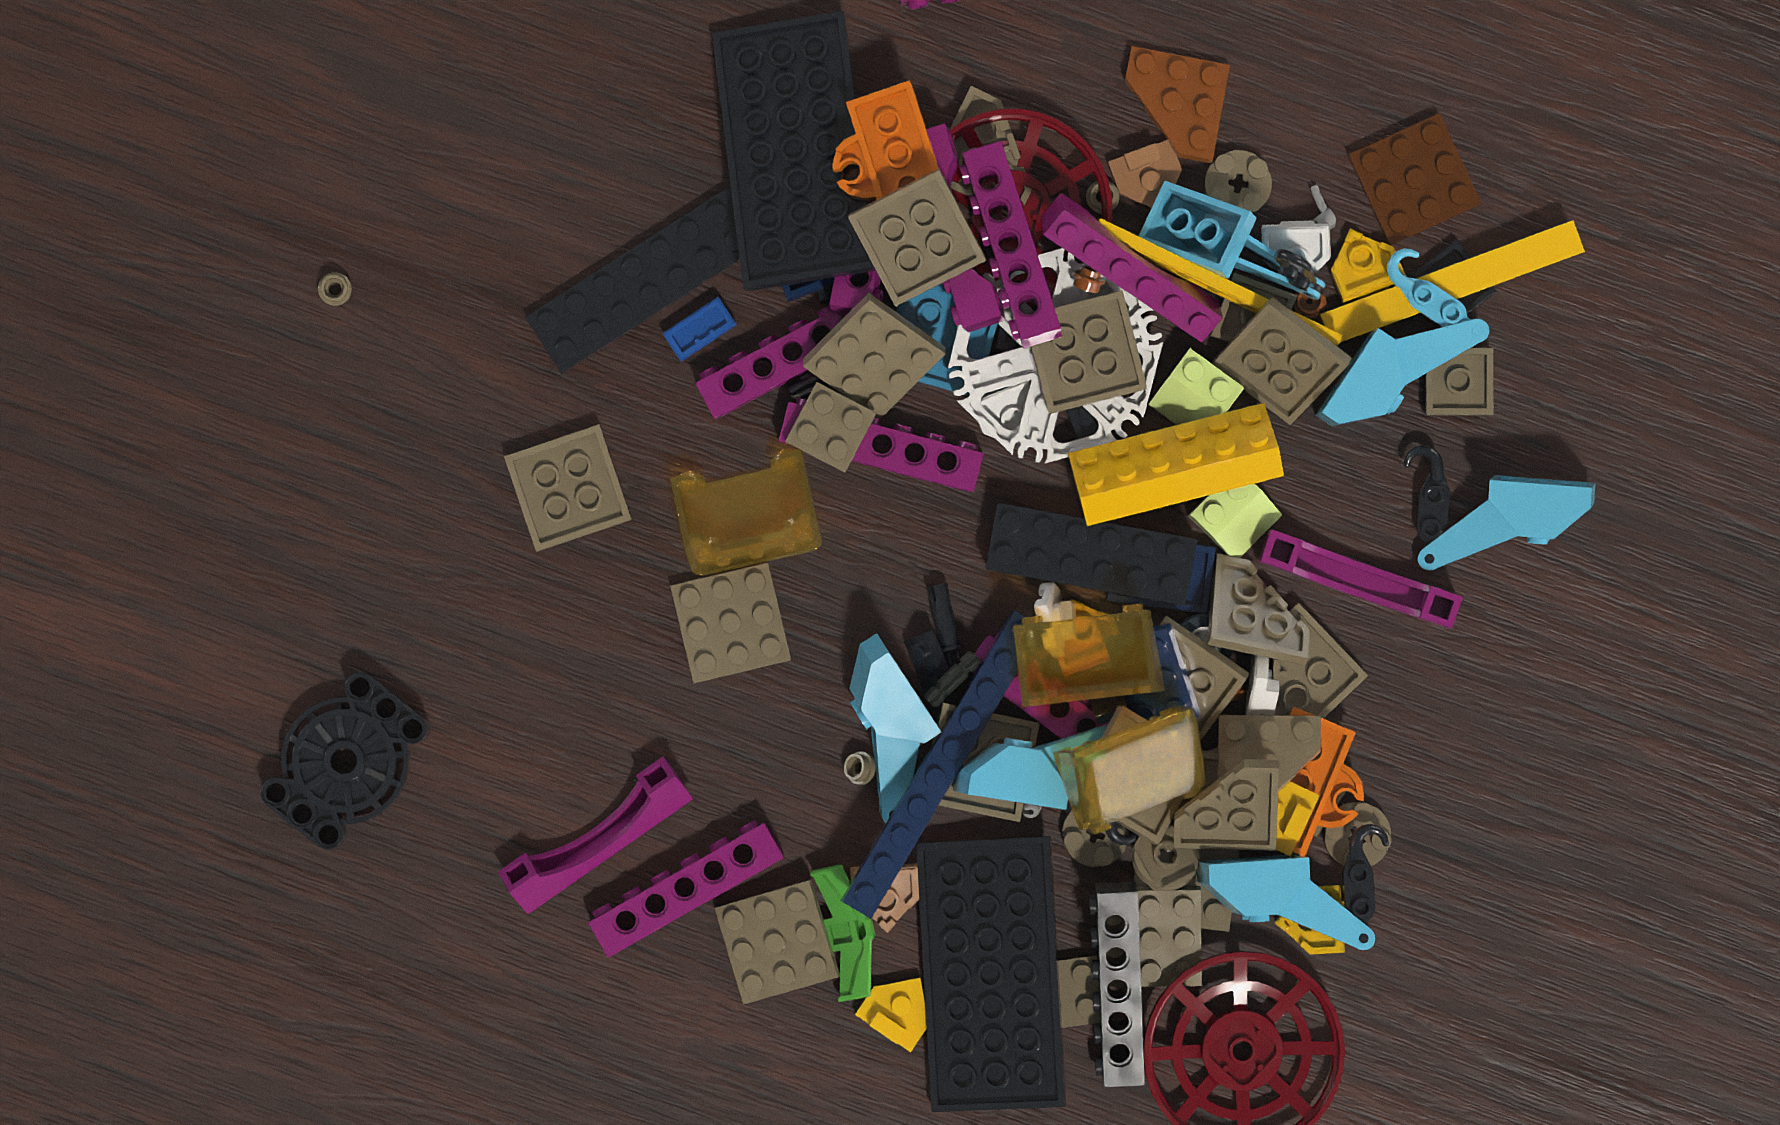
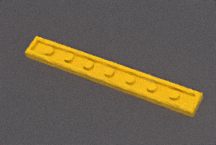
[1097,218,1343,346]
[1319,220,1585,342]

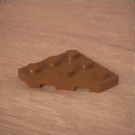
[1125,46,1230,163]

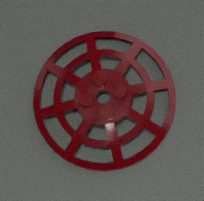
[950,109,1112,308]
[1143,951,1345,1125]

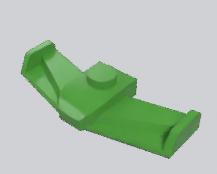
[810,865,876,1002]

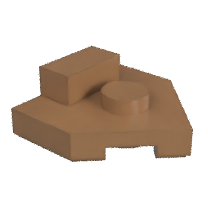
[1107,140,1182,209]
[850,863,919,933]

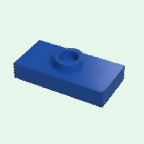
[663,297,737,362]

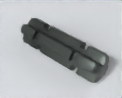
[924,651,981,707]

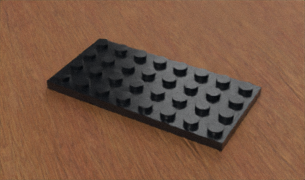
[712,11,876,292]
[916,836,1067,1112]

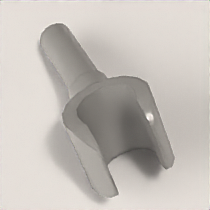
[1310,185,1336,230]

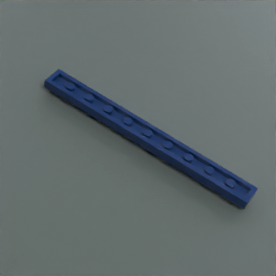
[840,610,1043,919]

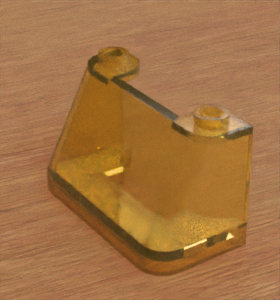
[670,449,822,575]
[1013,604,1165,707]
[1053,706,1207,834]

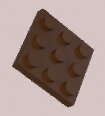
[1348,113,1482,246]

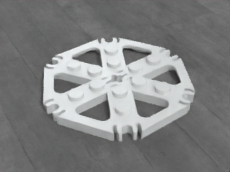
[947,248,1163,463]

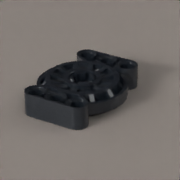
[260,672,431,850]

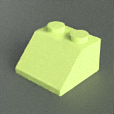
[1148,348,1244,425]
[1187,484,1282,558]

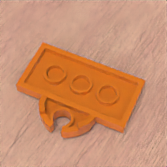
[833,80,939,201]
[1289,706,1364,856]

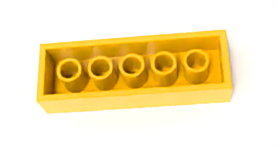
[1068,403,1284,526]

